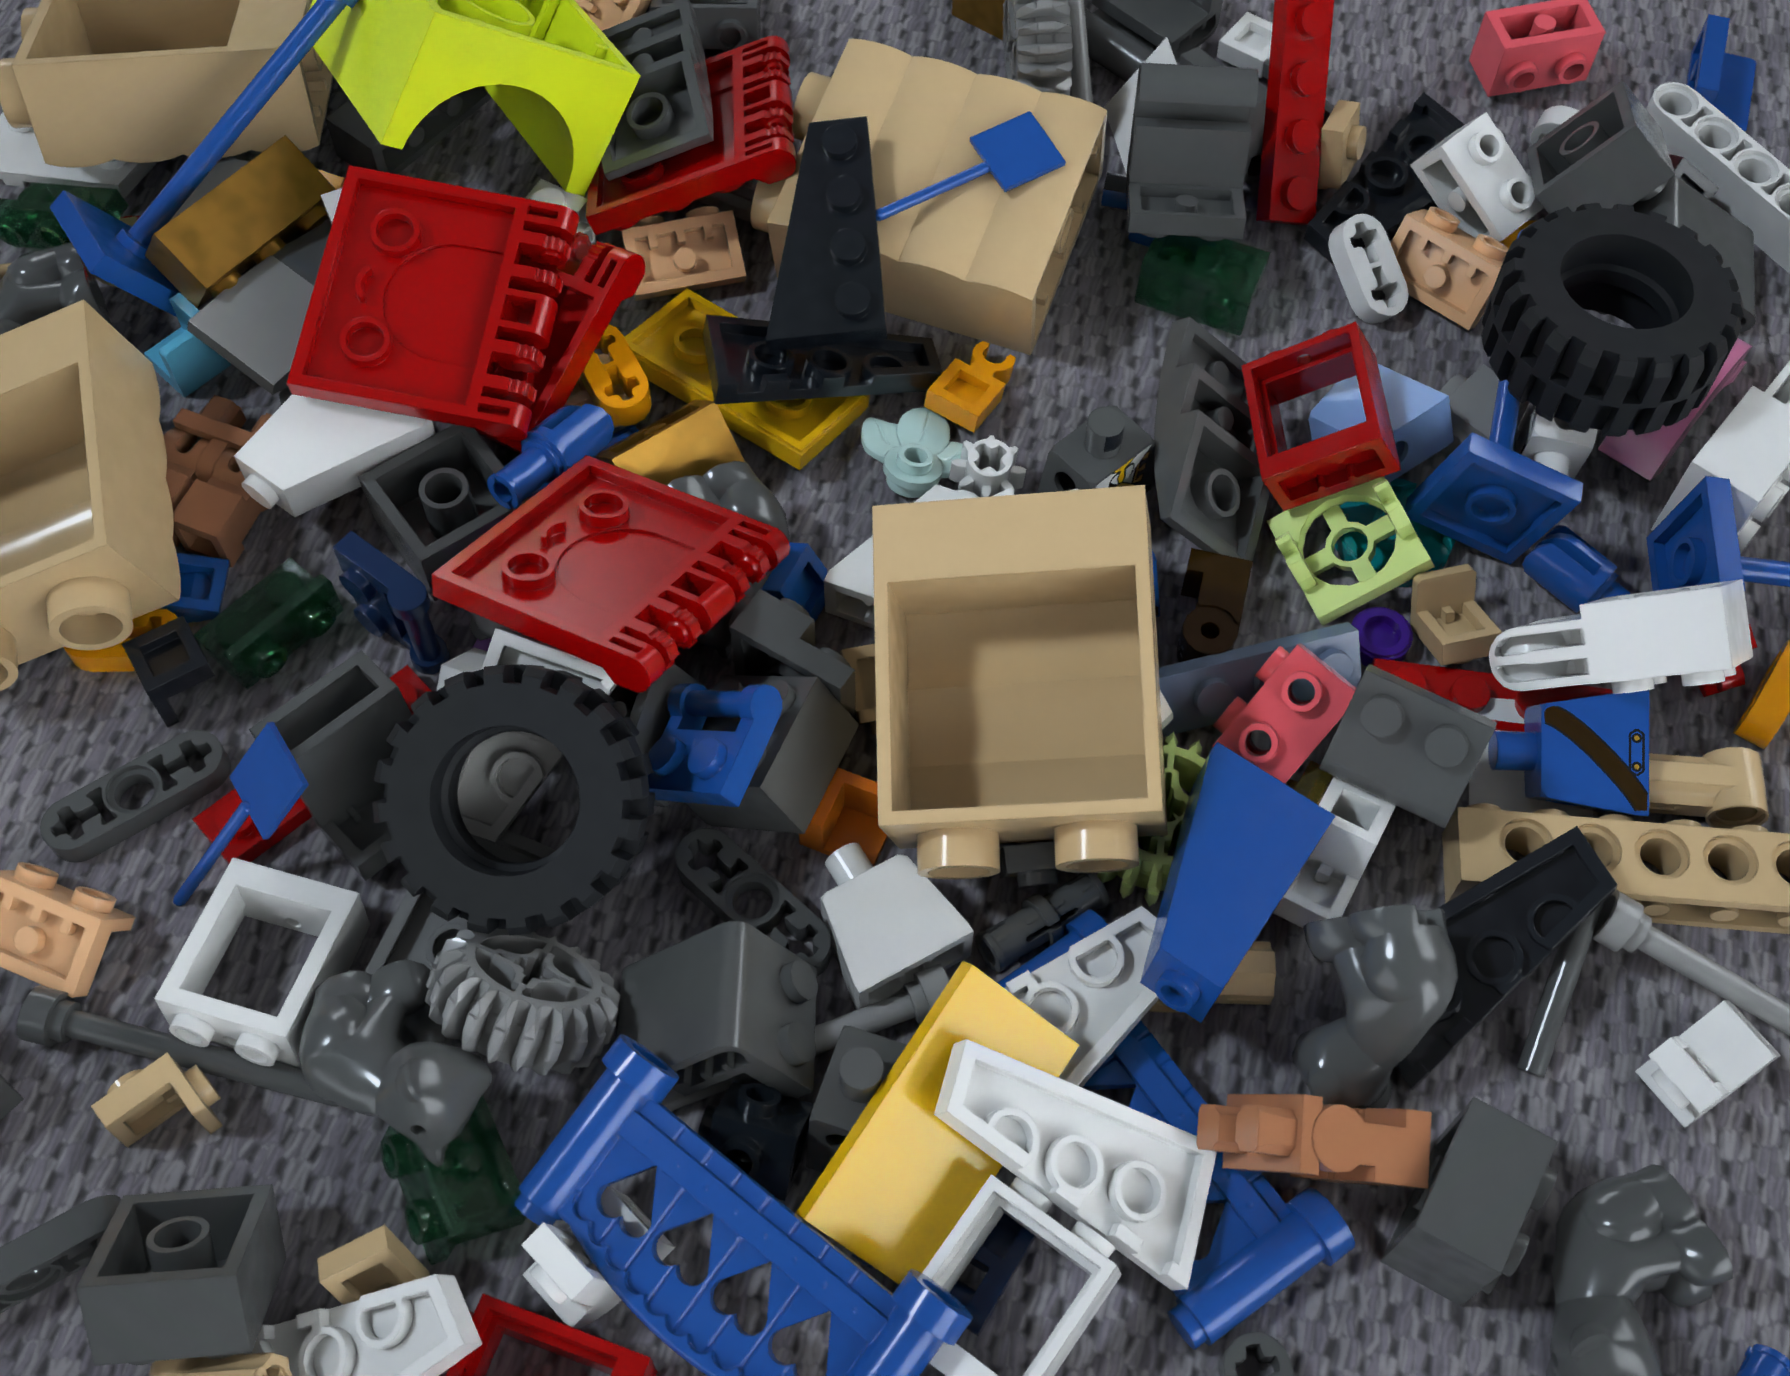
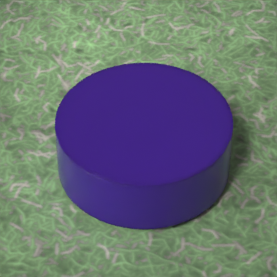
[1351,607,1413,667]

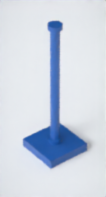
[50,0,359,317]
[1405,229,1583,564]
[1646,476,1790,591]

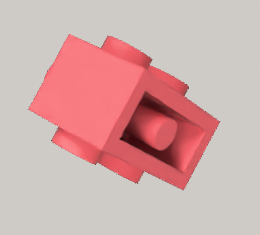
[1469,0,1606,97]
[1212,643,1357,784]

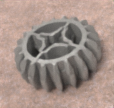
[1002,0,1073,96]
[425,929,620,1076]

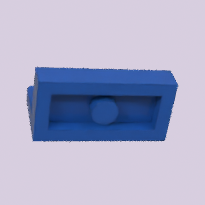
[1686,14,1756,132]

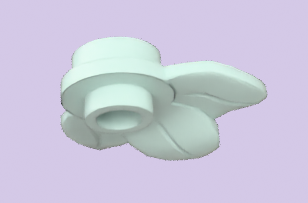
[861,408,963,498]

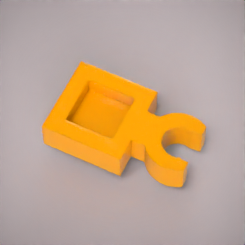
[924,341,1016,433]

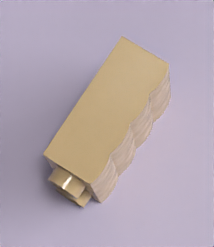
[0,0,333,168]
[751,39,1107,355]
[0,299,181,691]
[872,485,1168,879]

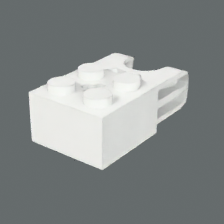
[1651,360,1790,555]
[1489,579,1753,694]

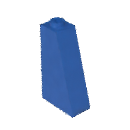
[1140,742,1335,1023]

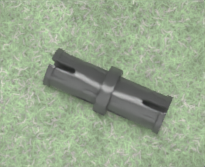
[975,873,1109,973]

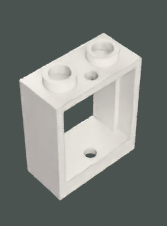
[154,858,370,1068]
[922,1174,1122,1376]

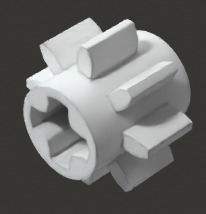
[949,435,1026,497]

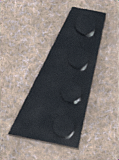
[1304,92,1465,265]
[765,116,888,351]
[702,314,943,404]
[1396,826,1618,1090]

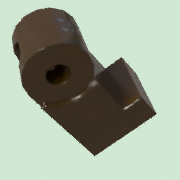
[1177,548,1253,662]

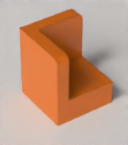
[799,767,888,867]

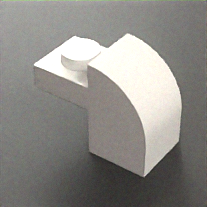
[1273,776,1396,928]
[1635,1000,1780,1128]
[521,1187,675,1329]

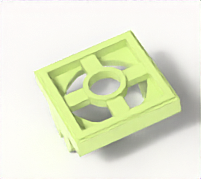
[1266,476,1435,626]

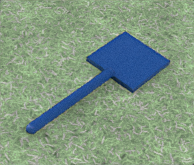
[876,111,1066,221]
[173,722,309,906]

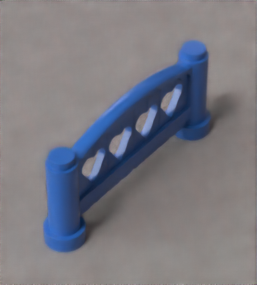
[997,909,1355,1350]
[514,1034,973,1376]

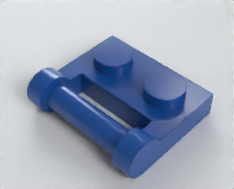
[648,683,783,807]

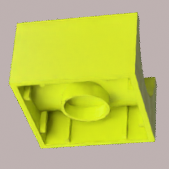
[309,0,641,196]

